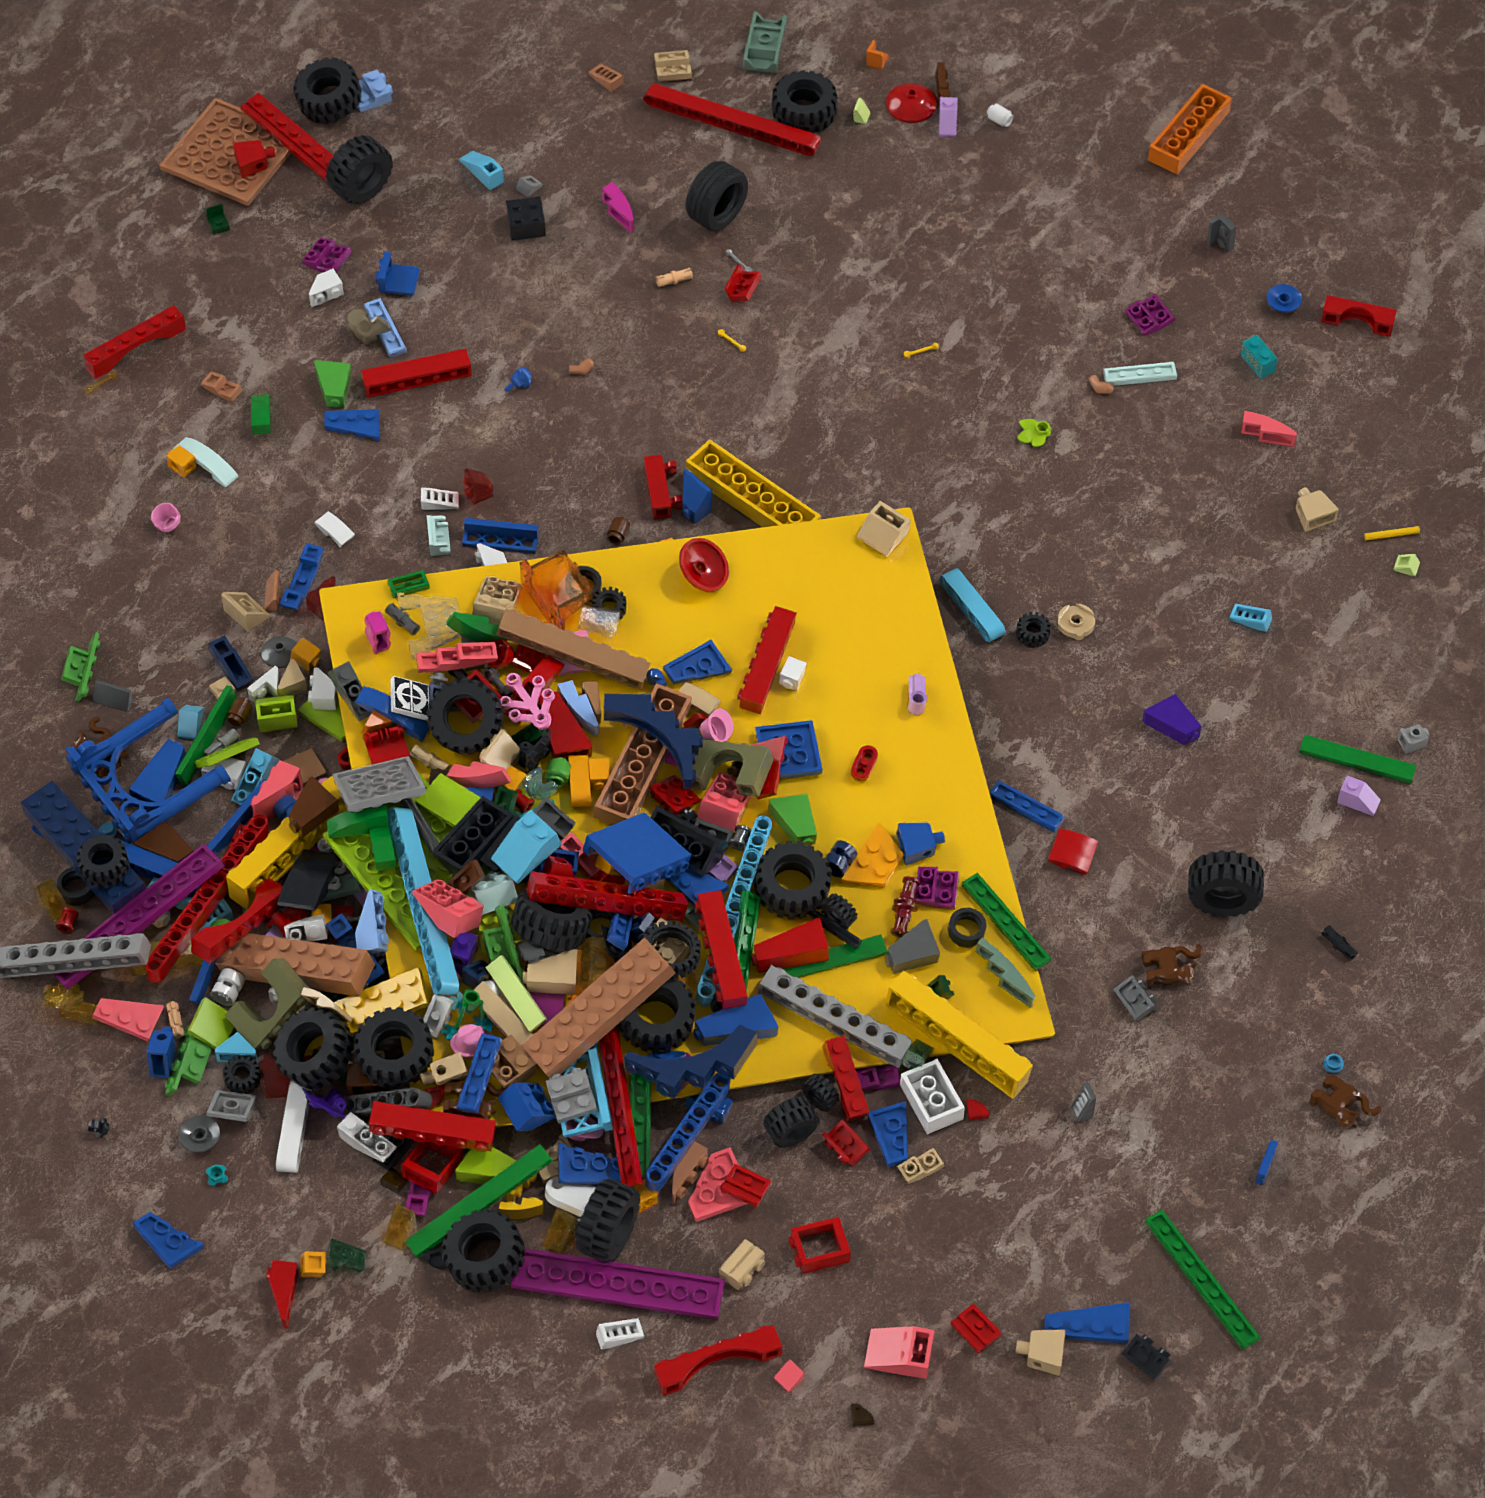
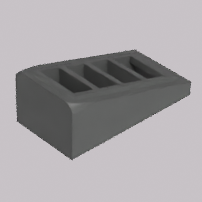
[1071,1082,1096,1122]

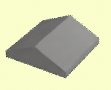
[206,1090,256,1122]

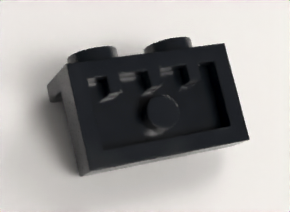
[1122,1334,1173,1381]

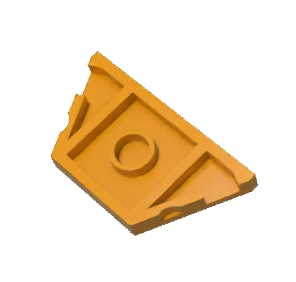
[841,823,904,888]

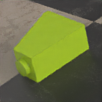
[455,1147,516,1184]

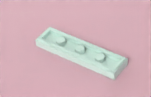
[1103,362,1177,386]

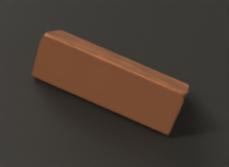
[264,570,280,611]

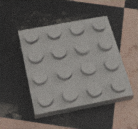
[333,756,426,812]

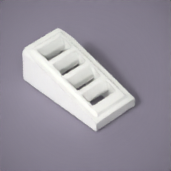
[421,488,459,510]
[596,1318,644,1350]

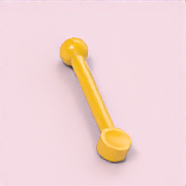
[718,329,746,352]
[904,343,939,359]

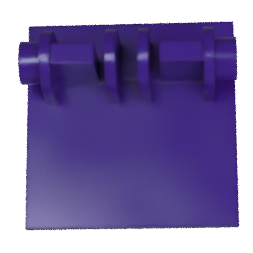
[302,1087,346,1119]

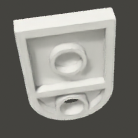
[545,1176,596,1217]

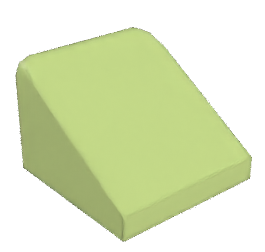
[853,98,870,124]
[1394,554,1420,576]

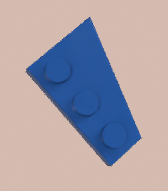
[324,409,379,442]
[133,1212,204,1269]

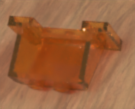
[519,550,593,630]

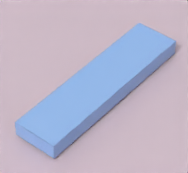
[364,298,407,358]

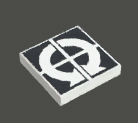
[390,676,429,720]

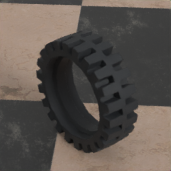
[643,921,701,980]

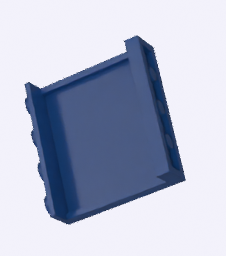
[582,812,691,893]

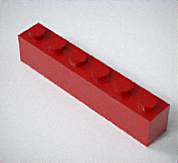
[361,349,472,398]
[737,606,797,714]
[694,890,748,1009]
[369,1101,496,1152]

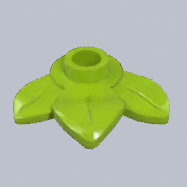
[1017,419,1052,447]

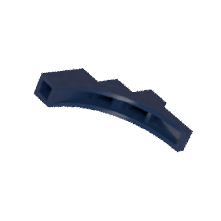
[603,694,703,789]
[624,1024,757,1099]

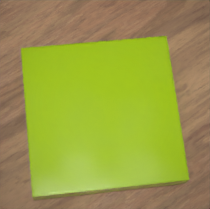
[187,997,234,1050]

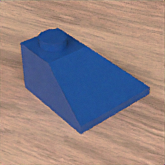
[683,469,711,524]

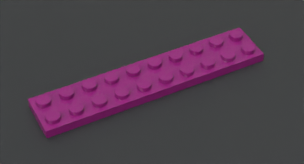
[53,844,225,990]
[511,1248,725,1320]

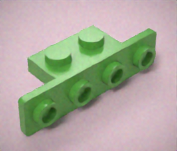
[61,632,100,702]
[481,904,524,983]
[165,1025,212,1096]

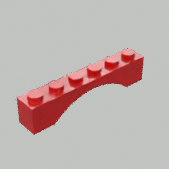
[83,305,186,380]
[191,878,283,963]
[654,1325,782,1396]

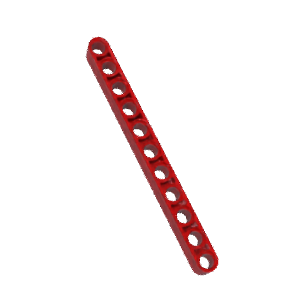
[643,83,821,156]
[145,814,270,983]

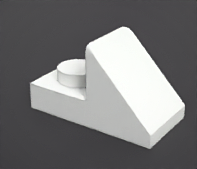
[247,666,280,703]
[423,994,455,1038]

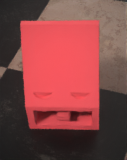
[251,760,303,820]
[697,772,751,831]
[412,879,484,938]
[864,1326,934,1379]

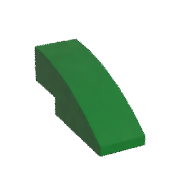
[251,394,271,435]
[446,612,507,643]
[327,803,388,838]
[368,826,396,870]

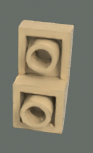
[679,682,720,716]
[897,1148,945,1184]

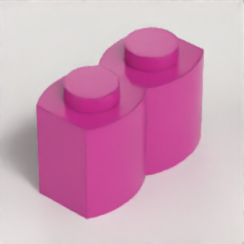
[364,611,391,654]

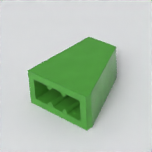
[314,360,352,408]
[768,794,817,846]

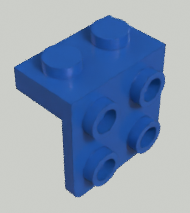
[375,252,420,296]

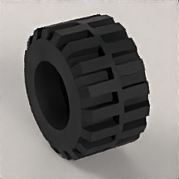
[76,834,129,889]
[763,1097,820,1148]

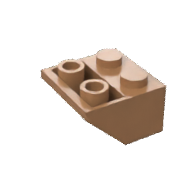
[491,1034,537,1088]

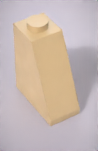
[523,949,577,995]

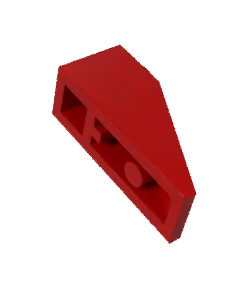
[266,1260,299,1329]

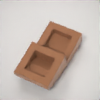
[201,372,243,402]

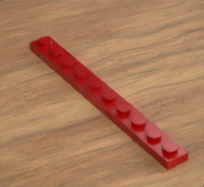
[599,1025,643,1189]

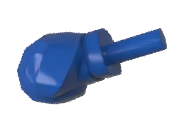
[504,367,532,392]
[646,668,667,687]

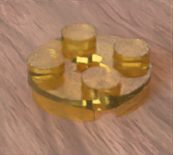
[43,982,84,1012]

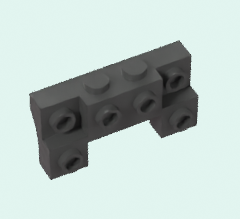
[521,796,576,885]

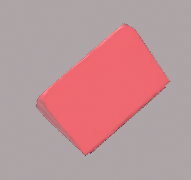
[774,1360,804,1393]

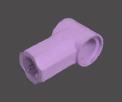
[908,674,927,715]

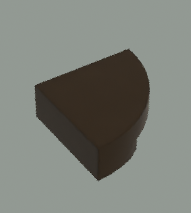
[851,1403,874,1426]

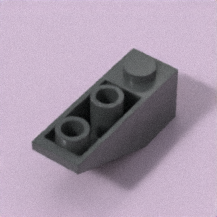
[328,661,371,722]

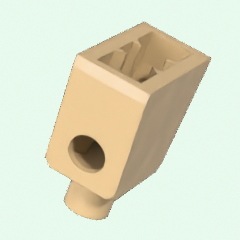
[1296,487,1339,532]
[420,1052,468,1086]
[1016,1330,1065,1376]

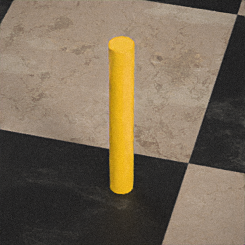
[1364,526,1420,541]

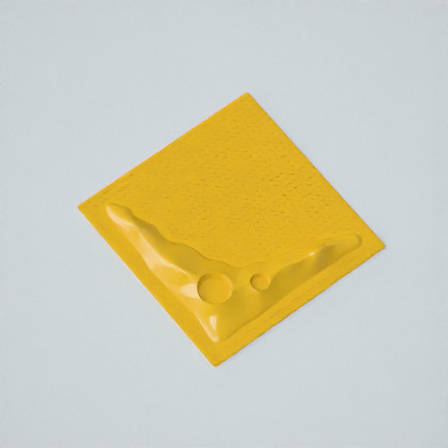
[319,507,1055,1127]

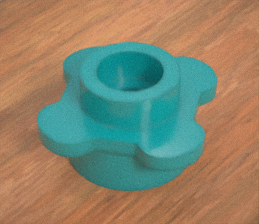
[206,1165,228,1186]

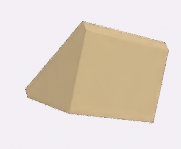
[221,592,270,632]

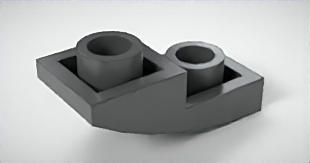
[515,940,545,963]

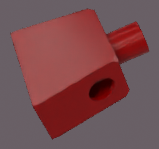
[233,140,276,178]

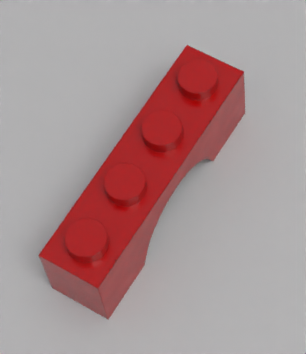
[1321,295,1397,337]
[542,855,625,884]
[822,1035,869,1123]

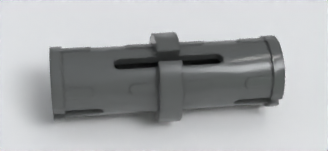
[385,603,420,635]

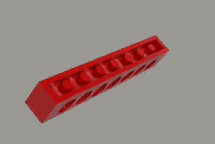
[526,871,688,922]

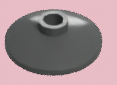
[261,636,297,668]
[179,1115,220,1153]

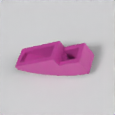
[602,182,634,233]

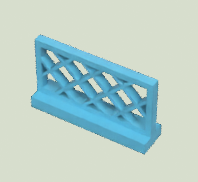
[561,1048,613,1138]

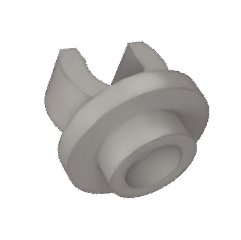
[429,672,448,686]

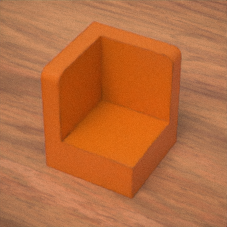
[866,40,888,70]

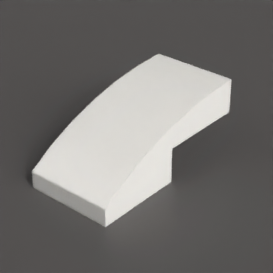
[314,511,355,548]

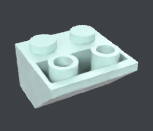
[468,870,518,915]

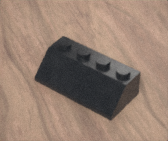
[432,796,513,875]
[650,806,729,876]

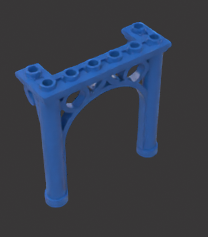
[65,697,231,845]

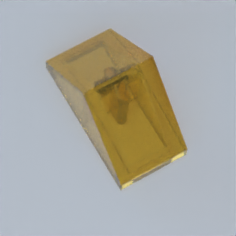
[34,877,69,921]
[383,1204,417,1250]
[542,1208,576,1254]

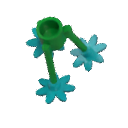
[441,989,495,1040]

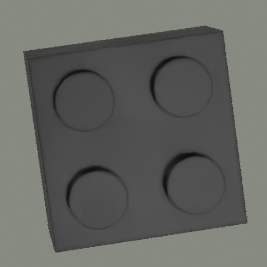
[506,197,546,241]

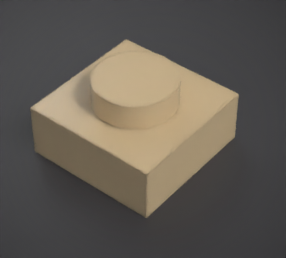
[209,677,236,699]

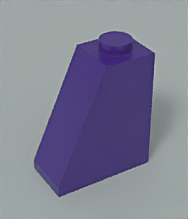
[1142,694,1202,745]

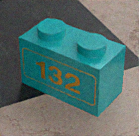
[1240,335,1278,379]

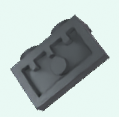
[1207,214,1236,252]
[1113,975,1159,1022]

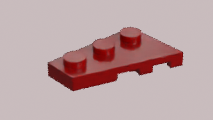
[752,735,788,800]

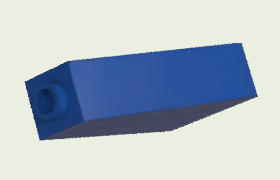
[129,739,186,802]
[693,994,779,1046]

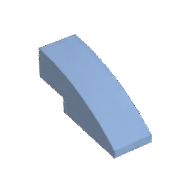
[557,680,599,736]

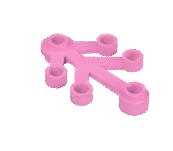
[500,673,555,730]

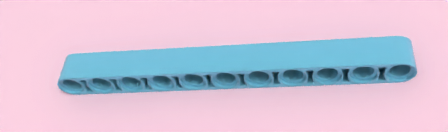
[387,807,459,995]
[695,816,772,1007]

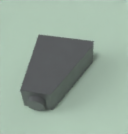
[885,919,940,974]

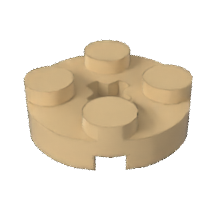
[1058,604,1095,640]

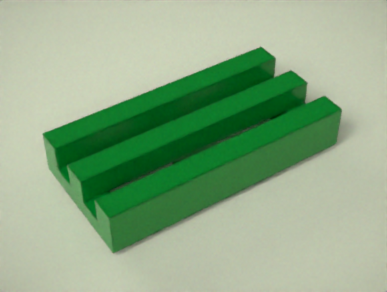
[387,570,430,598]

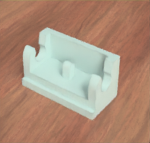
[427,515,451,556]

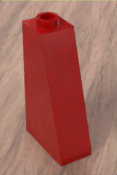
[538,691,592,761]
[751,918,829,973]

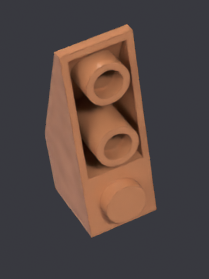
[672,1142,709,1204]

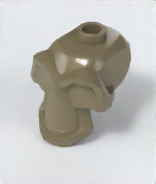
[346,309,391,345]

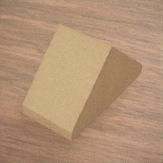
[277,659,307,696]

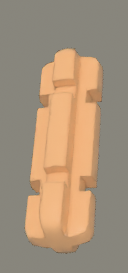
[166,1001,184,1039]

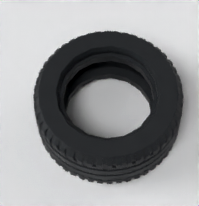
[685,161,748,231]

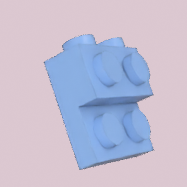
[357,70,393,112]

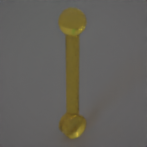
[85,371,117,393]

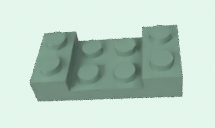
[743,11,787,73]

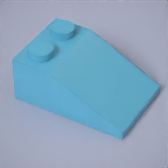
[491,810,562,884]

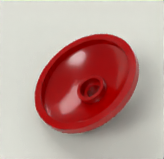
[886,83,937,123]
[679,538,729,592]

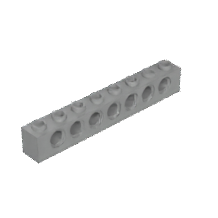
[0,933,151,978]
[758,965,912,1068]

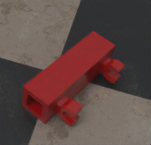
[644,455,683,520]

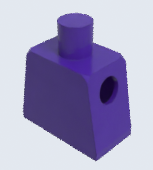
[450,932,479,977]

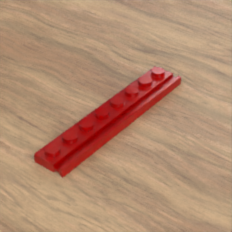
[241,92,333,182]

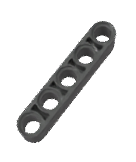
[343,1088,432,1119]

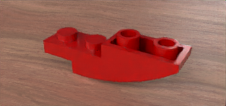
[504,655,565,724]

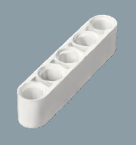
[276,1081,312,1173]

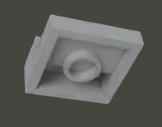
[546,1068,598,1123]

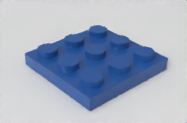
[755,720,823,779]

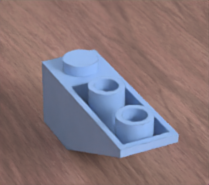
[355,889,389,955]

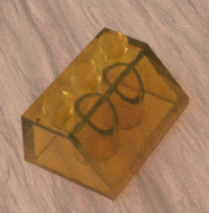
[567,936,610,1000]

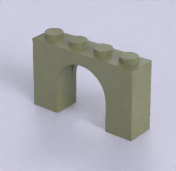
[692,739,774,797]
[225,958,309,1050]

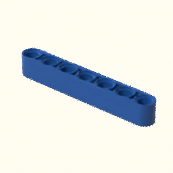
[645,1073,730,1191]

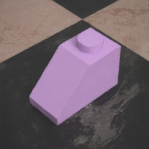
[939,97,957,137]
[1337,776,1381,816]

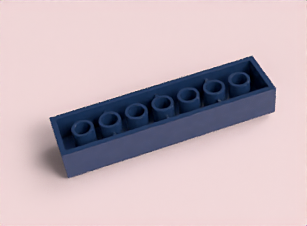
[20,780,146,914]

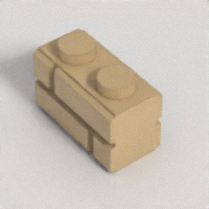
[719,1239,765,1290]

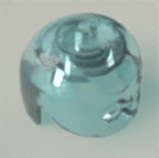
[523,767,558,801]

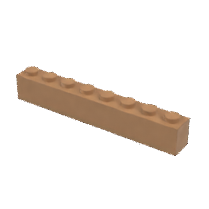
[496,608,651,690]

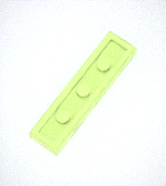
[486,955,547,1032]

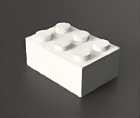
[900,1059,965,1134]

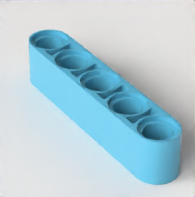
[939,568,1006,643]

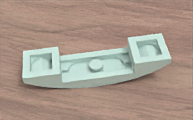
[173,437,238,488]

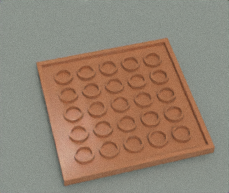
[160,98,291,206]

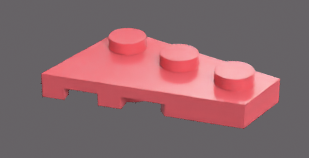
[92,998,164,1042]

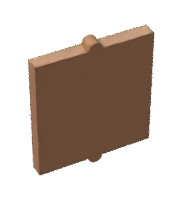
[283,748,327,785]

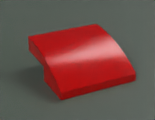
[1047,828,1099,875]

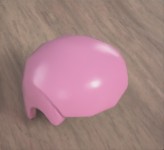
[151,503,181,532]

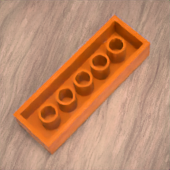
[1148,84,1232,175]

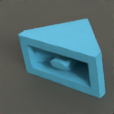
[177,705,205,740]
[215,1032,258,1063]

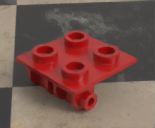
[362,725,411,765]
[649,775,701,815]

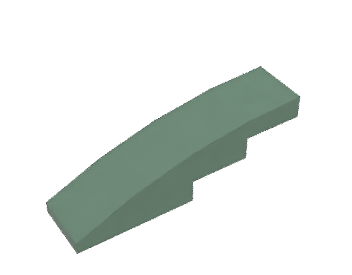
[975,937,1035,1008]

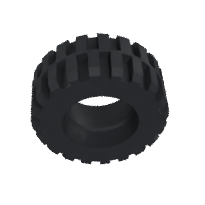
[293,58,362,124]
[772,70,837,133]
[326,135,393,204]
[427,678,504,754]
[755,841,832,920]
[1188,850,1264,917]
[511,888,592,951]
[618,976,695,1053]
[273,1007,354,1089]
[354,1007,434,1089]
[576,1178,641,1263]
[442,1209,526,1293]

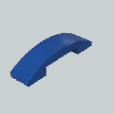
[279,543,324,610]
[355,686,430,743]
[326,913,386,985]

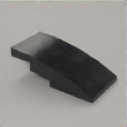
[277,849,341,910]

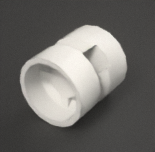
[210,968,245,1006]

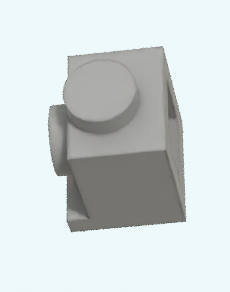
[1397,724,1430,754]

